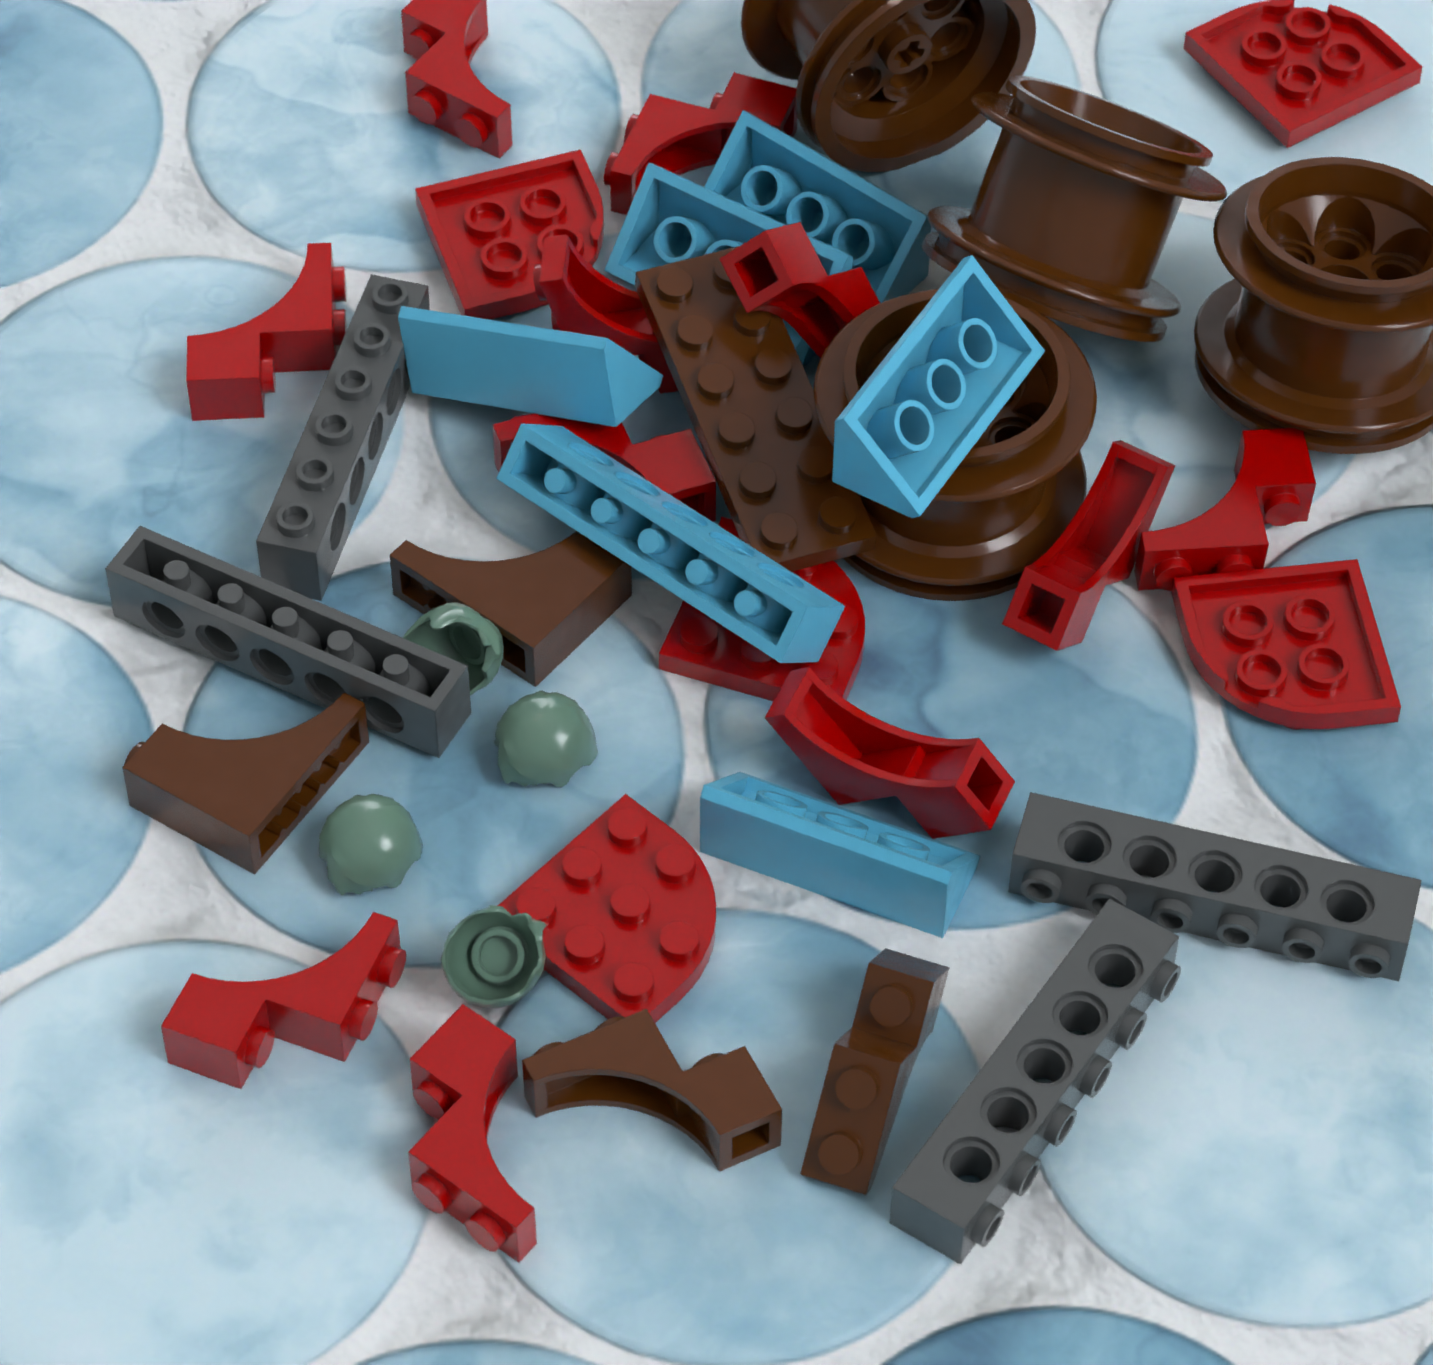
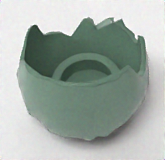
[403,602,504,696]
[494,690,598,787]
[319,794,423,895]
[441,905,546,1008]

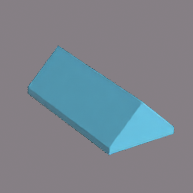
[704,110,931,303]
[604,163,853,365]
[832,255,1045,518]
[398,306,663,427]
[700,772,980,938]

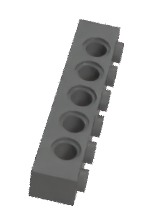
[256,274,430,601]
[105,526,471,758]
[1008,792,1422,981]
[890,898,1181,1265]

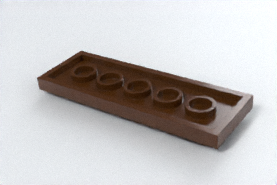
[635,246,877,572]

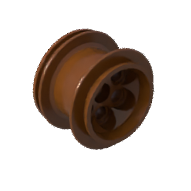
[741,0,1036,172]
[922,75,1227,342]
[1194,157,1433,454]
[814,289,1097,601]

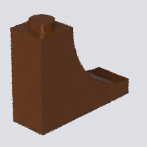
[389,531,632,687]
[122,692,369,875]

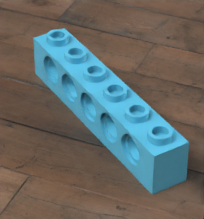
[496,423,845,663]

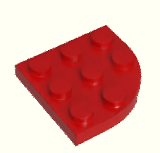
[1183,0,1423,148]
[415,149,604,320]
[659,517,865,701]
[1171,559,1401,730]
[498,794,716,1023]

